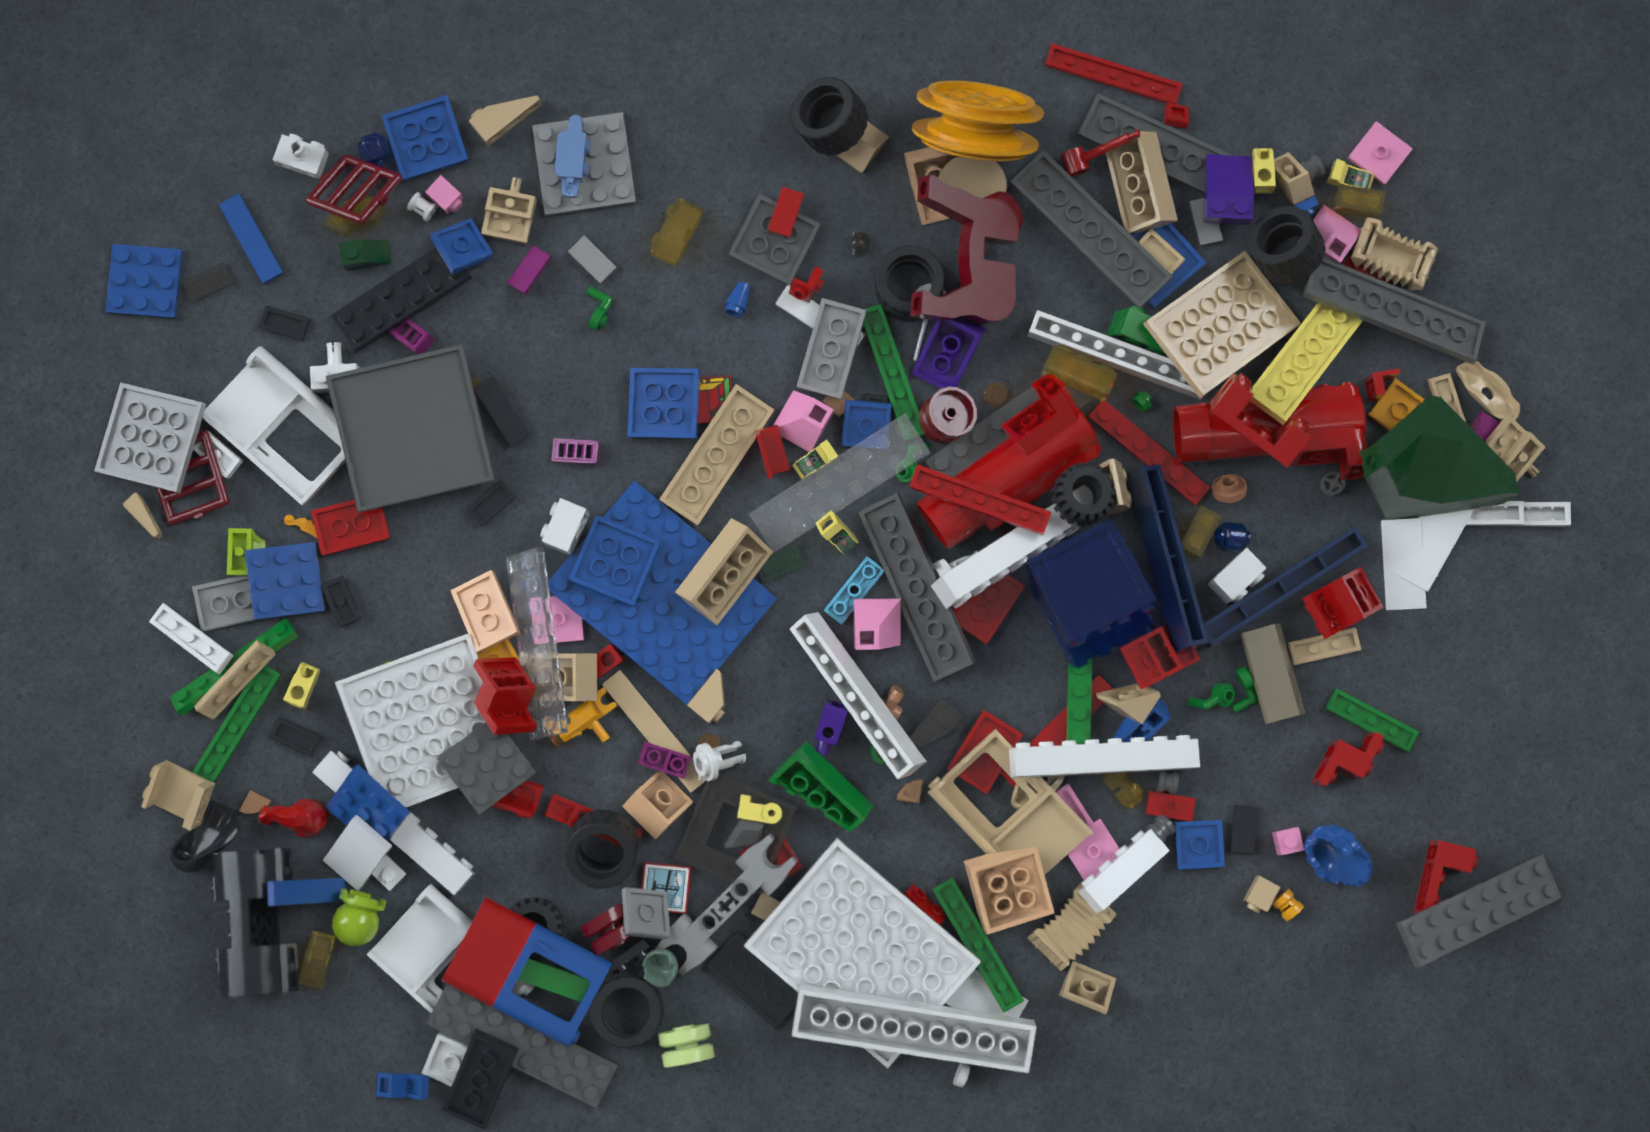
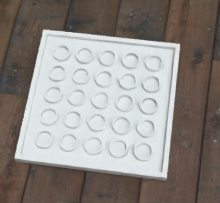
[335,633,486,807]

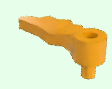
[284,515,317,538]

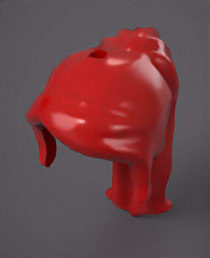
[258,799,329,838]

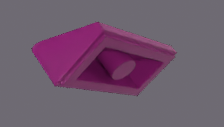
[507,246,552,296]

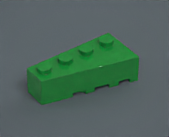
[1107,306,1169,358]
[768,741,874,832]

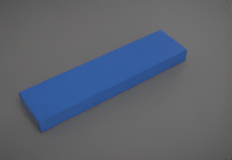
[219,194,284,285]
[268,878,345,906]

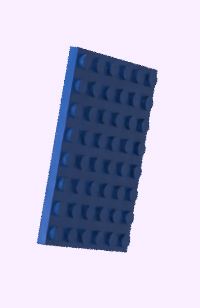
[544,481,777,705]

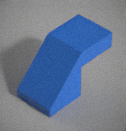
[376,1072,429,1100]

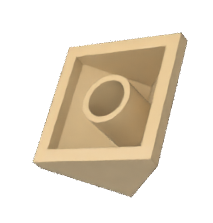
[837,121,889,173]
[1096,683,1160,724]
[1059,961,1116,1014]

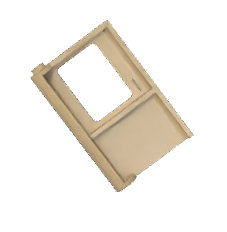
[928,729,1093,875]

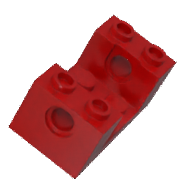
[1210,372,1311,468]
[1413,840,1478,915]

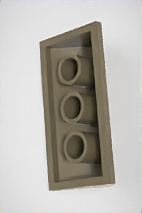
[1240,624,1306,724]

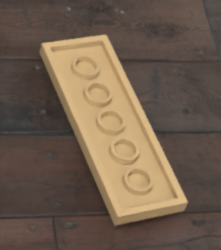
[659,384,774,526]

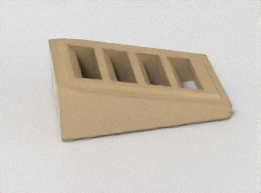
[123,492,163,540]

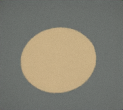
[938,156,1006,198]

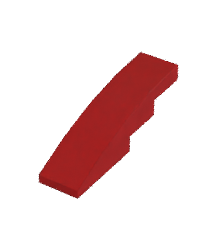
[544,794,643,847]

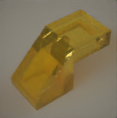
[299,931,336,989]

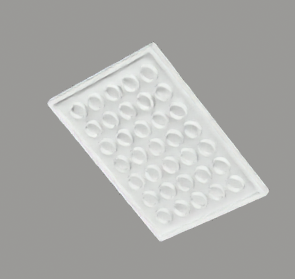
[744,838,981,1068]

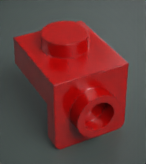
[789,267,824,303]

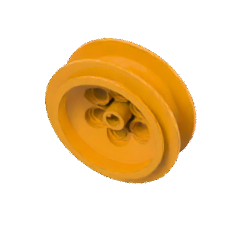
[912,81,1044,161]

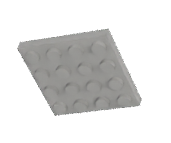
[532,112,636,216]
[94,382,206,493]

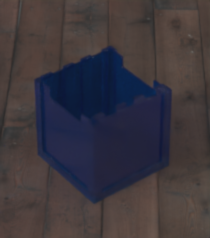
[1026,519,1156,669]

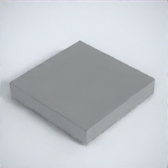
[622,887,670,939]

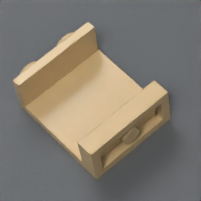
[141,760,215,831]

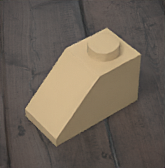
[1274,152,1314,205]
[687,669,725,725]

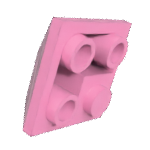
[1298,205,1361,264]
[774,390,834,452]
[854,598,901,650]

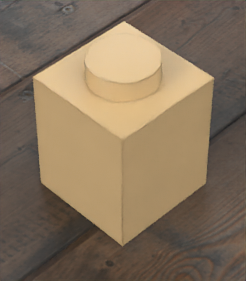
[1243,876,1280,914]

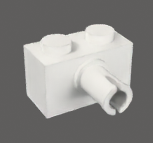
[273,134,329,179]
[310,342,360,393]

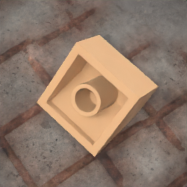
[622,771,693,839]

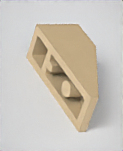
[469,96,542,147]

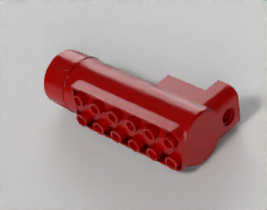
[916,374,1101,550]
[1173,382,1367,480]

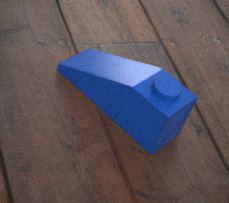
[1112,698,1171,743]

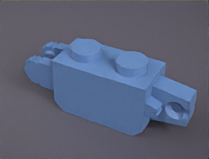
[555,115,591,198]

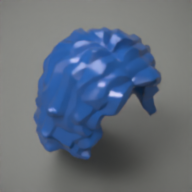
[1303,825,1373,888]

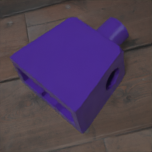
[814,699,848,756]

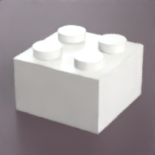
[540,498,590,556]
[1207,548,1266,604]

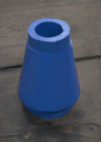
[724,282,751,318]

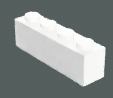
[1078,829,1170,913]

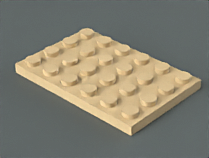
[1143,251,1301,398]

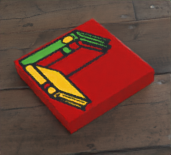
[698,375,732,424]

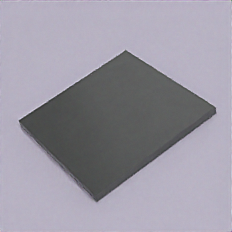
[326,344,496,513]

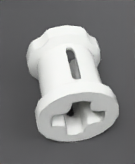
[407,192,438,222]

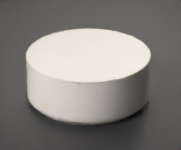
[953,1063,970,1088]

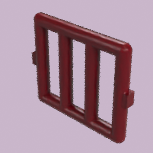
[306,154,402,225]
[156,431,230,525]

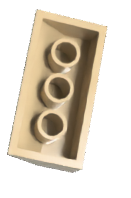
[1106,131,1178,234]
[675,518,773,625]

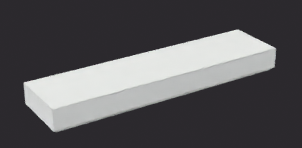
[775,285,865,349]
[149,603,234,674]

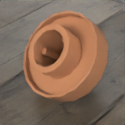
[1212,474,1247,503]

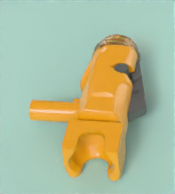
[546,687,618,748]

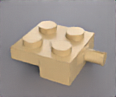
[481,177,537,244]
[1485,415,1545,481]

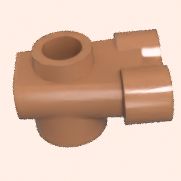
[881,685,904,720]

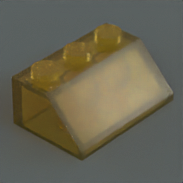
[1041,344,1118,402]

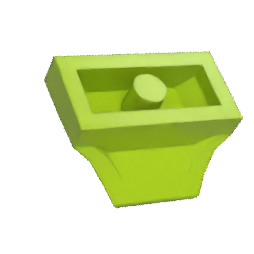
[227,528,265,576]

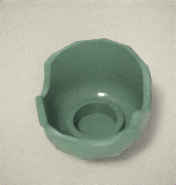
[642,949,678,988]

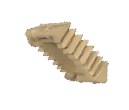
[1351,217,1438,291]
[1027,881,1116,971]

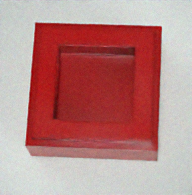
[1164,103,1189,129]

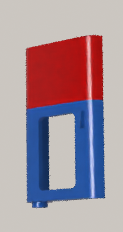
[441,897,612,1047]

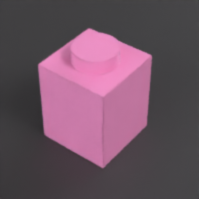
[425,175,463,215]
[1272,827,1304,855]

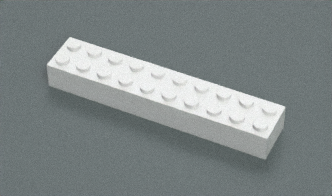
[792,984,1036,1073]

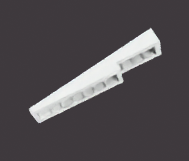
[1466,501,1571,527]

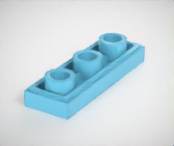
[824,556,885,625]

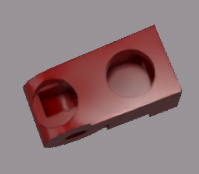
[597,644,626,680]

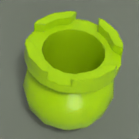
[332,888,387,947]

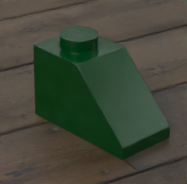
[339,239,392,271]

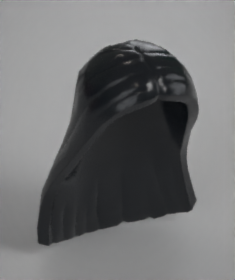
[170,800,241,873]

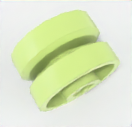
[658,1024,715,1067]

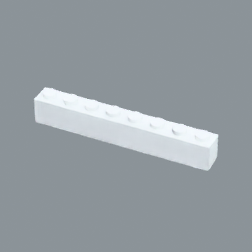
[1027,310,1205,400]
[790,612,926,779]
[1009,735,1200,778]
[312,751,475,895]

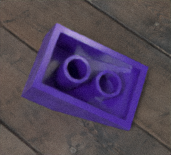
[1203,154,1254,225]
[912,318,987,389]

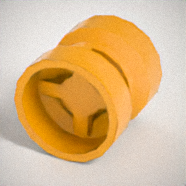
[1272,888,1304,922]

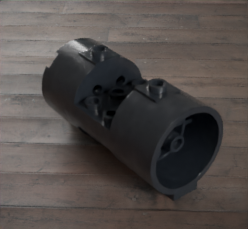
[211,848,299,997]

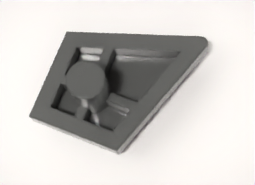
[725,820,764,849]

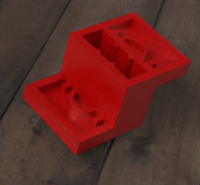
[1302,567,1383,639]
[1119,625,1201,690]
[473,657,537,735]
[1311,732,1384,787]

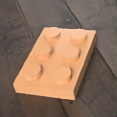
[450,570,520,654]

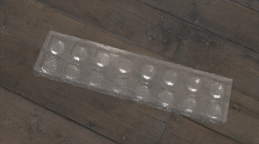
[749,413,931,553]
[506,547,568,741]

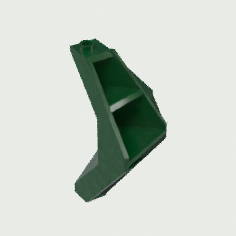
[1359,395,1519,520]

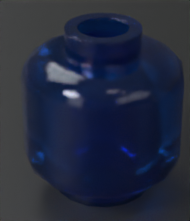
[357,132,391,166]
[1214,522,1251,552]

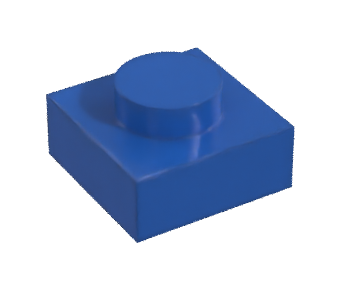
[1295,196,1319,216]

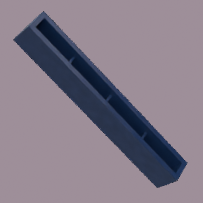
[1127,464,1209,653]
[1204,526,1369,648]

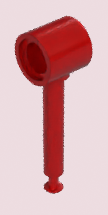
[1061,129,1141,177]

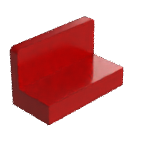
[1364,369,1400,402]
[755,425,790,479]

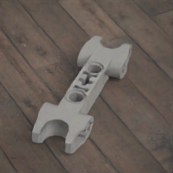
[656,833,798,976]

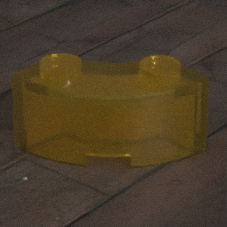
[323,196,387,238]
[650,198,704,267]

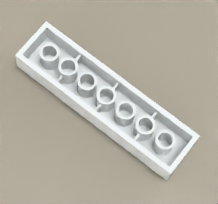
[931,485,1093,609]

